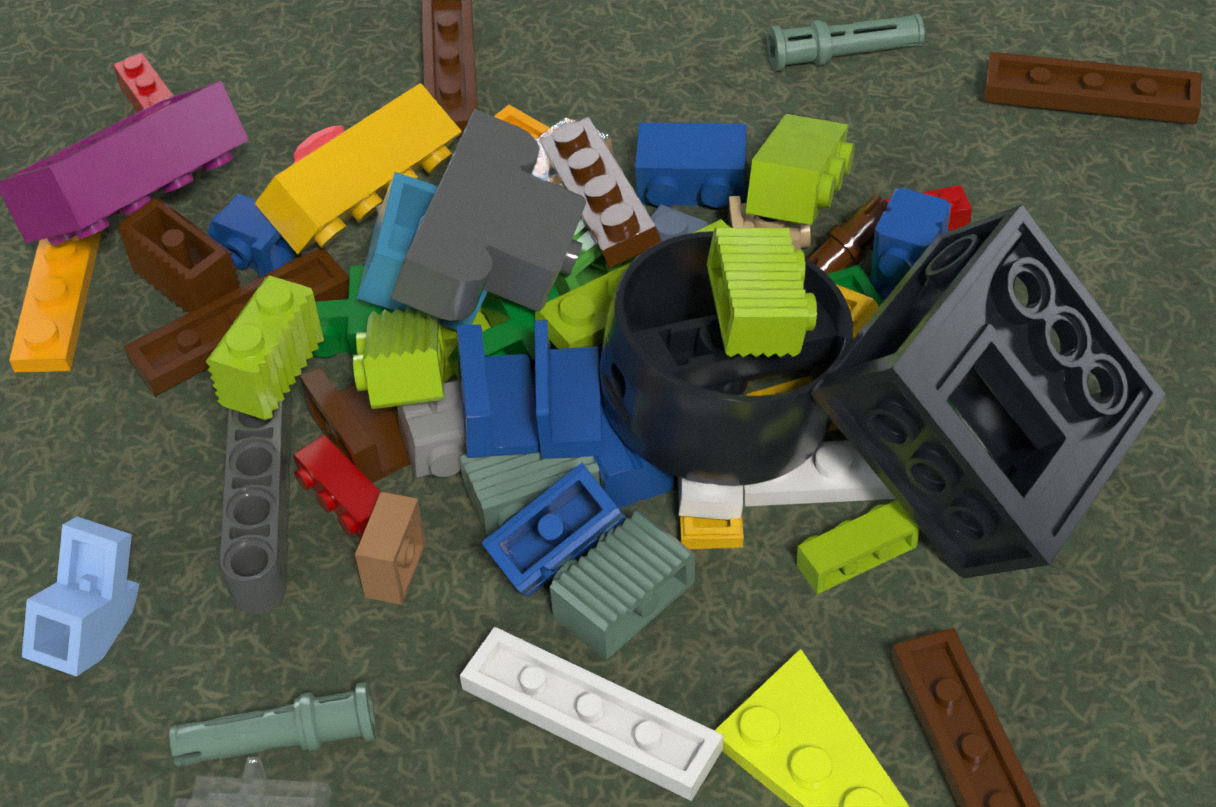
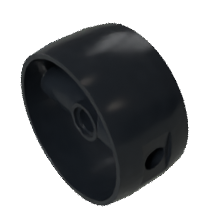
[600,231,853,486]

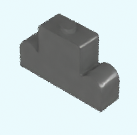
[391,108,586,321]

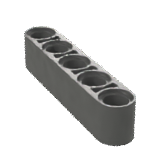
[220,385,293,615]

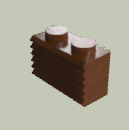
[119,198,241,313]

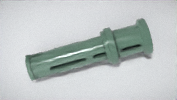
[767,14,925,72]
[169,682,377,768]

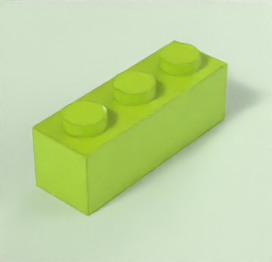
[797,500,919,594]

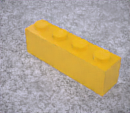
[254,83,462,254]

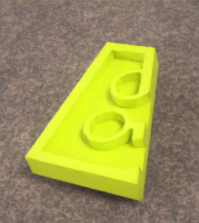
[714,649,909,807]

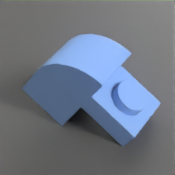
[22,517,139,676]

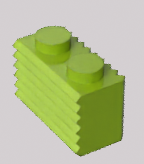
[707,227,817,357]
[206,276,324,420]
[353,306,446,409]

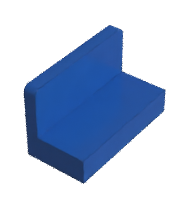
[535,320,603,459]
[457,324,540,458]

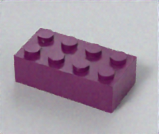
[0,81,249,246]

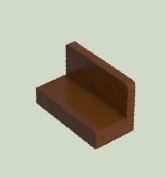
[299,366,410,483]

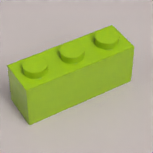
[746,114,855,225]

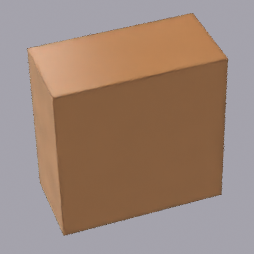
[355,492,426,605]

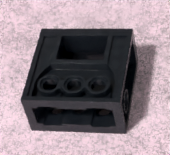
[810,204,1166,579]

